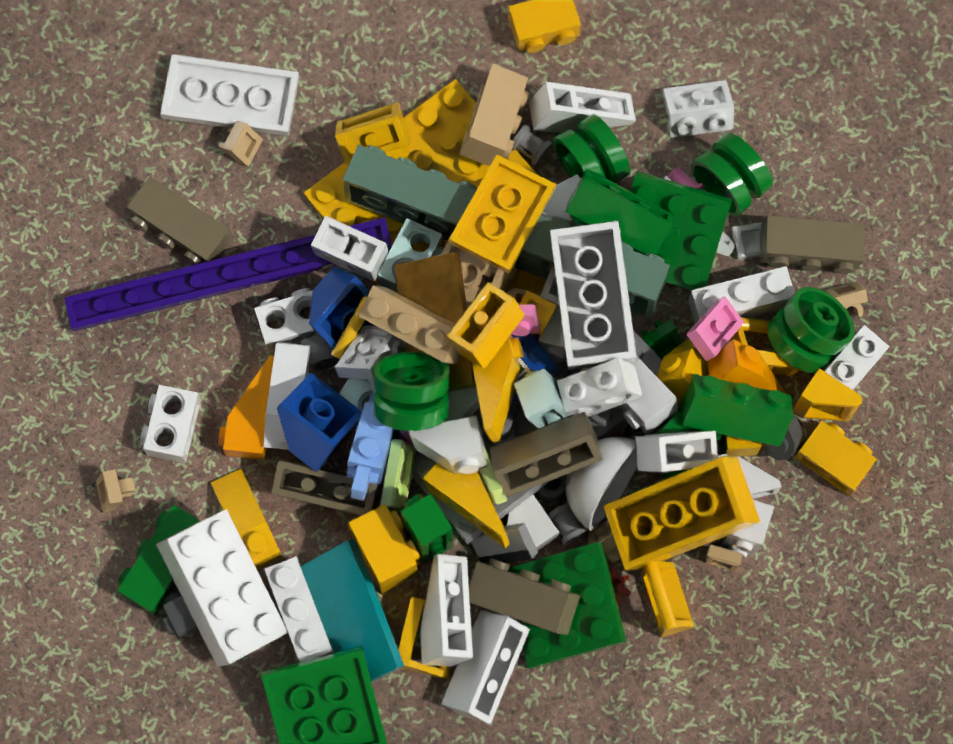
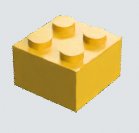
[349,504,420,594]

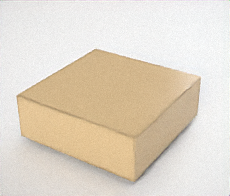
[704,544,743,571]

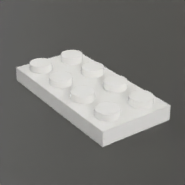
[160,54,299,137]

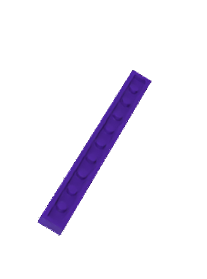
[65,217,392,331]

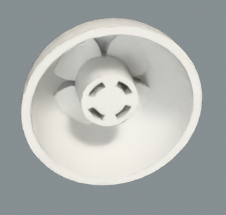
[566,437,637,531]

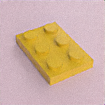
[449,154,556,274]

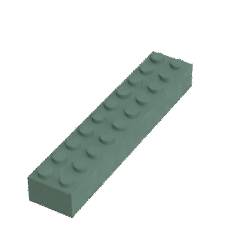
[343,145,670,319]

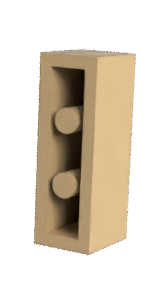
[460,63,529,166]
[358,285,461,364]

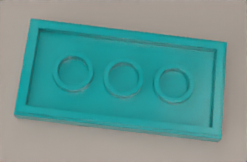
[300,539,404,682]

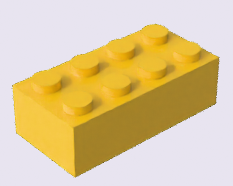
[603,457,761,570]

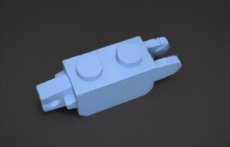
[347,391,396,501]

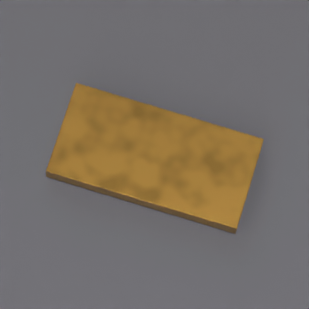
[394,252,476,392]

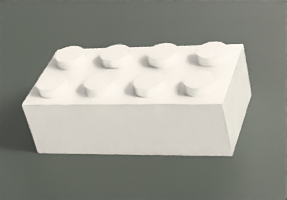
[550,221,636,370]
[156,509,288,667]

